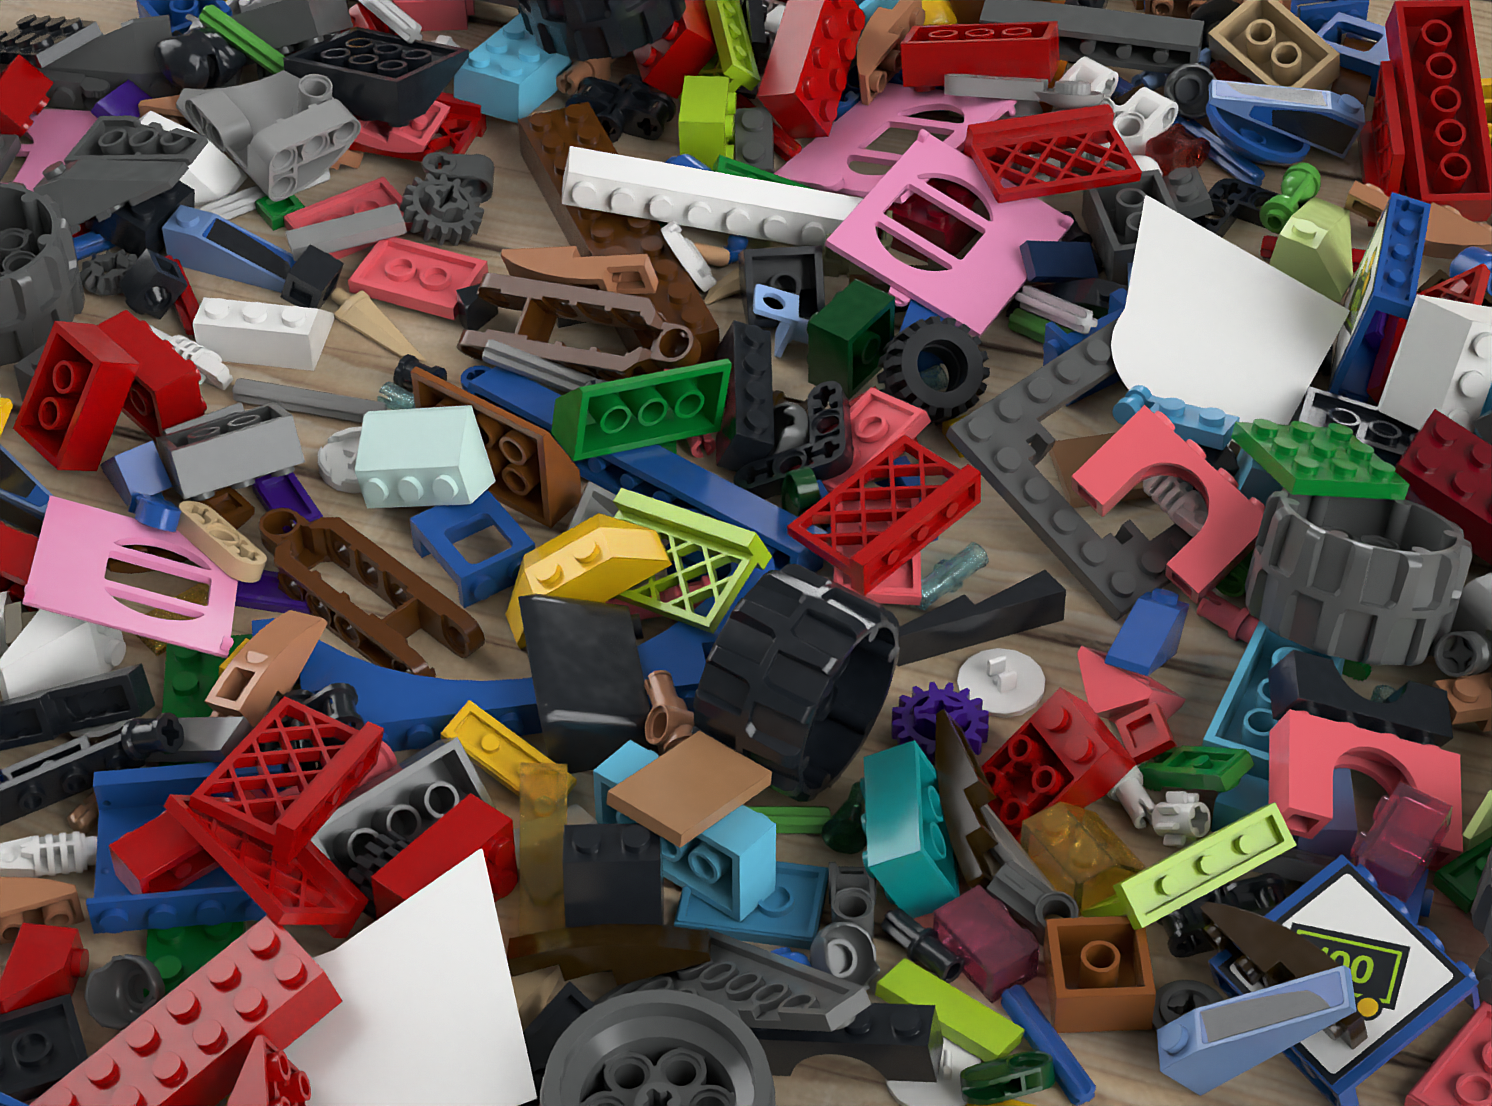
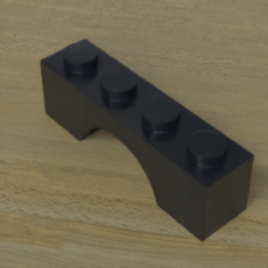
[714,320,774,472]
[1268,650,1453,748]
[749,1003,944,1083]

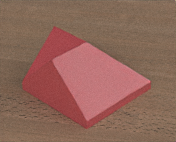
[1077,646,1186,724]

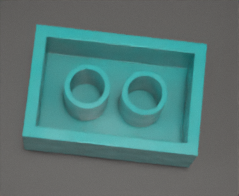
[860,740,960,919]

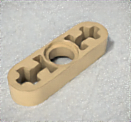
[176,501,267,583]

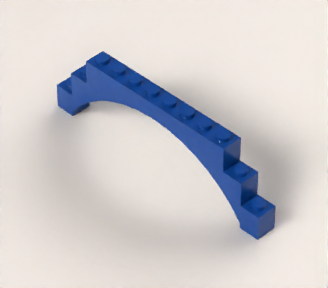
[252,557,775,752]

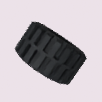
[877,316,990,426]

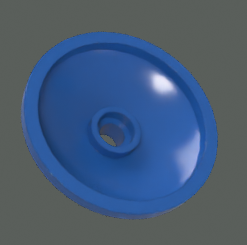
[1206,101,1310,165]

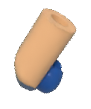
[694,234,748,267]

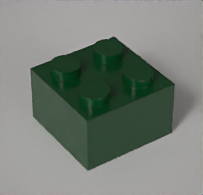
[806,279,895,401]

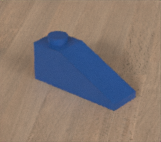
[1105,588,1189,676]

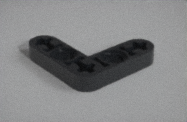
[1191,178,1306,238]
[733,381,853,500]

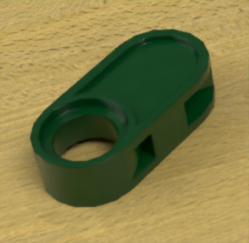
[780,466,820,517]
[960,1051,1055,1105]

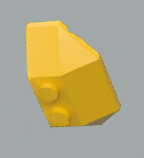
[506,513,672,649]

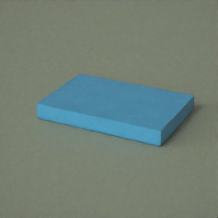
[674,861,829,950]

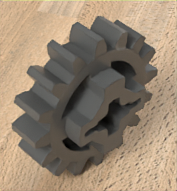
[400,173,484,246]

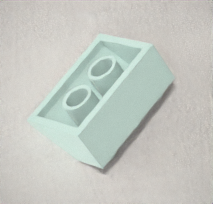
[355,405,496,509]

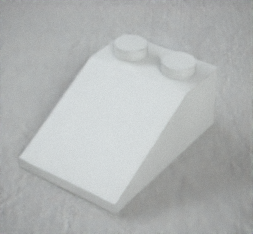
[0,596,126,701]

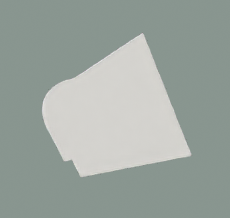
[1111,195,1350,446]
[283,848,537,1106]

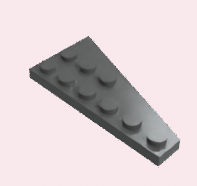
[593,928,871,1032]

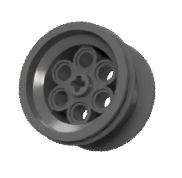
[540,990,776,1106]

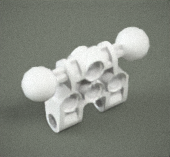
[998,56,1178,177]

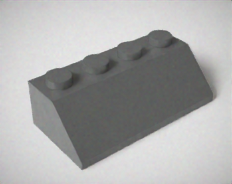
[311,737,496,881]

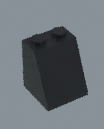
[562,823,664,972]

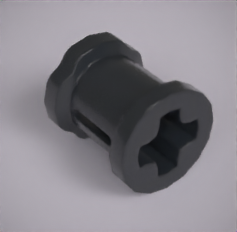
[393,354,447,390]
[121,712,184,761]

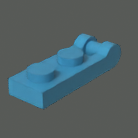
[1112,385,1240,450]

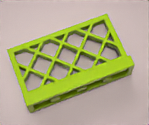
[678,0,760,106]
[613,488,772,634]
[1081,802,1297,930]

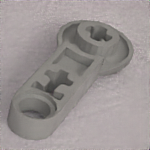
[944,74,1104,110]

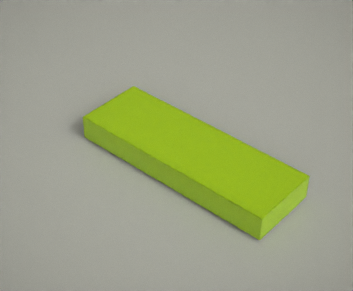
[875,958,1025,1062]

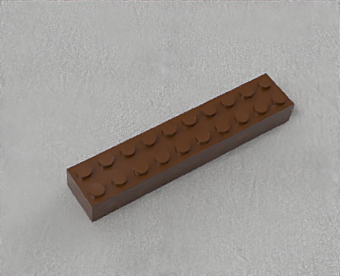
[518,102,720,365]

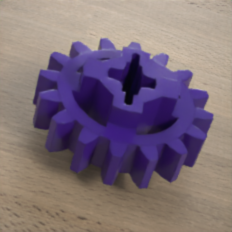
[891,682,989,766]

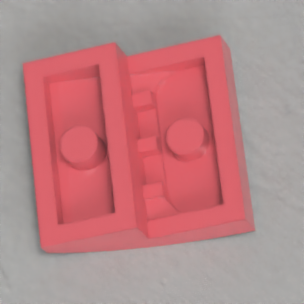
[354,100,450,153]

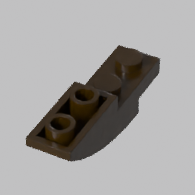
[1200,902,1368,1050]

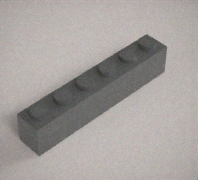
[979,0,1204,74]

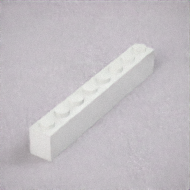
[562,146,864,250]

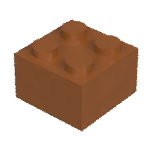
[1043,916,1156,1033]

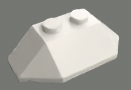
[139,110,247,207]

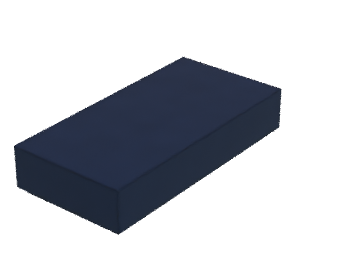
[1019,240,1099,283]

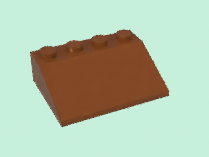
[411,366,582,528]

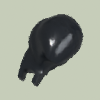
[154,13,247,90]

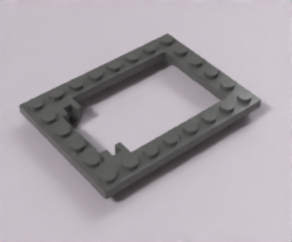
[945,317,1303,621]

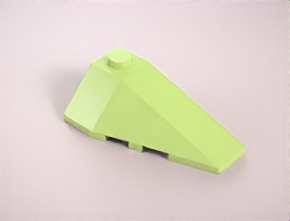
[1269,197,1353,303]

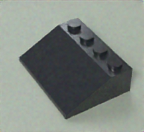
[283,27,469,127]

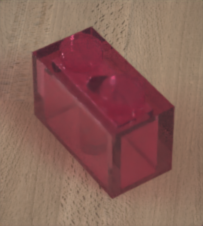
[1350,782,1453,903]
[933,885,1040,1004]

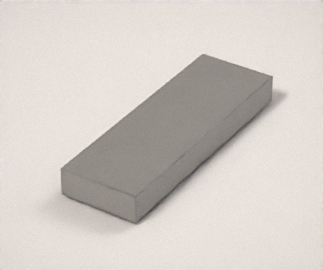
[285,203,407,261]

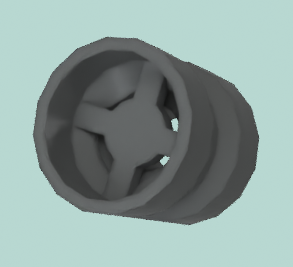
[1434,631,1492,677]

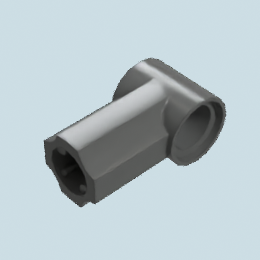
[986,860,1079,946]

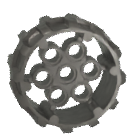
[0,181,85,366]
[1245,488,1473,666]

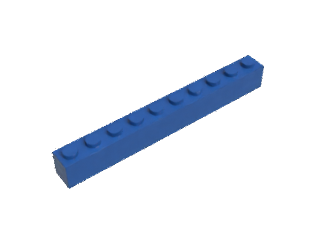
[468,366,828,572]

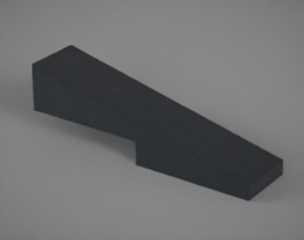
[897,570,1066,667]
[0,663,156,751]

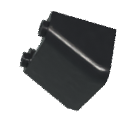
[518,593,659,774]

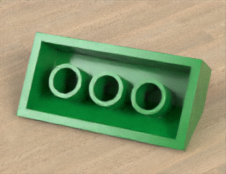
[551,359,732,461]

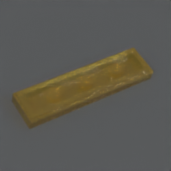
[518,762,567,936]

